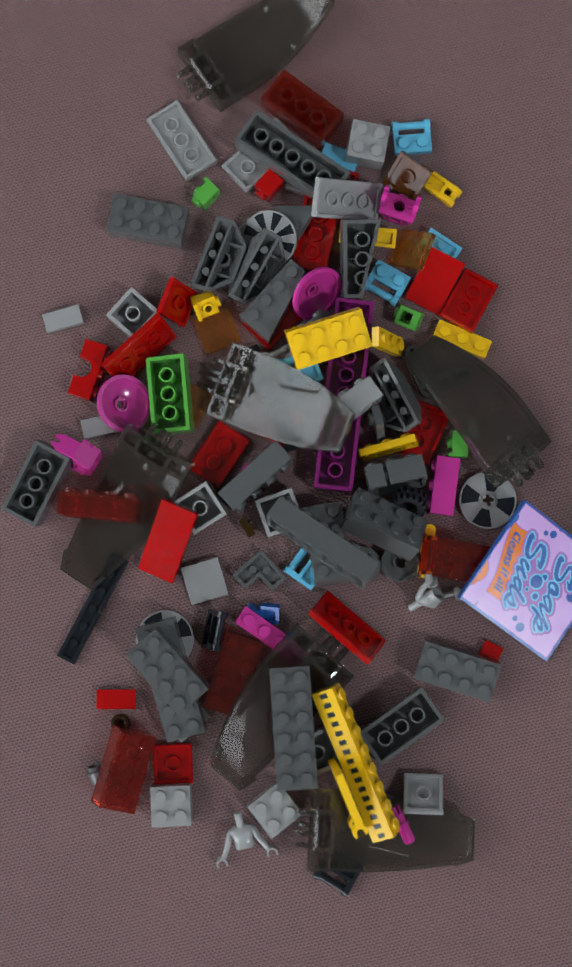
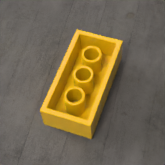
[284,307,372,370]

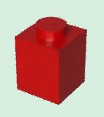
[255,168,284,203]

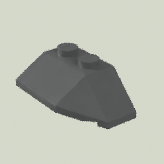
[190,216,248,292]
[228,228,286,304]
[370,357,421,432]

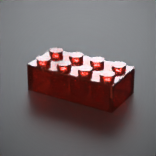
[261,69,344,150]
[57,487,142,524]
[418,536,491,583]
[203,631,264,719]
[91,724,156,814]

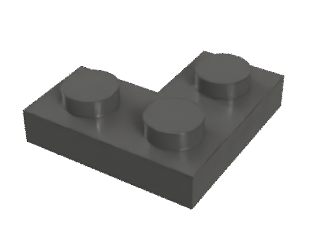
[233,550,287,591]

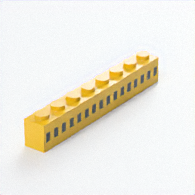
[312,683,400,843]

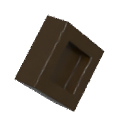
[238,517,257,539]

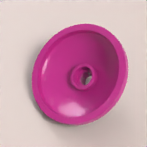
[293,267,341,320]
[97,375,150,432]

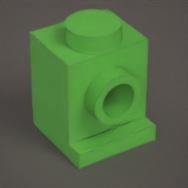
[191,177,220,211]
[393,305,425,331]
[446,430,468,459]

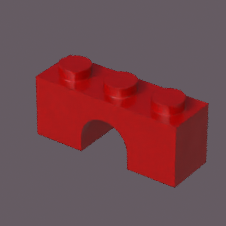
[68,339,111,402]

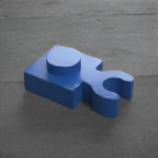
[247,602,281,625]

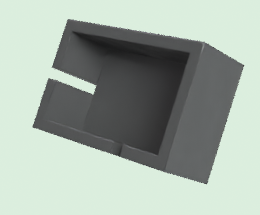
[364,453,427,497]

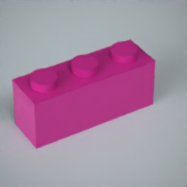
[426,455,460,517]

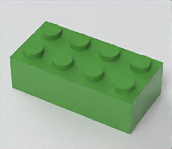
[146,353,195,437]

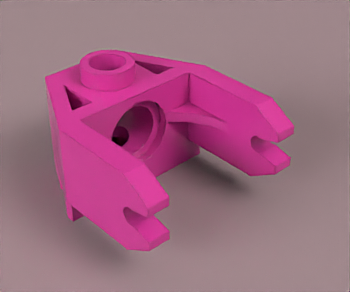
[378,185,422,226]
[51,434,102,476]

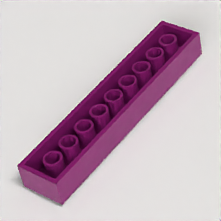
[313,297,374,493]

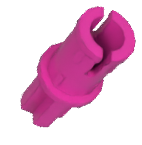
[392,804,415,845]

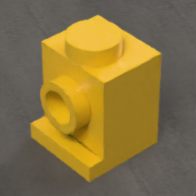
[190,291,221,322]

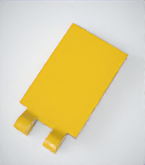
[327,757,368,839]

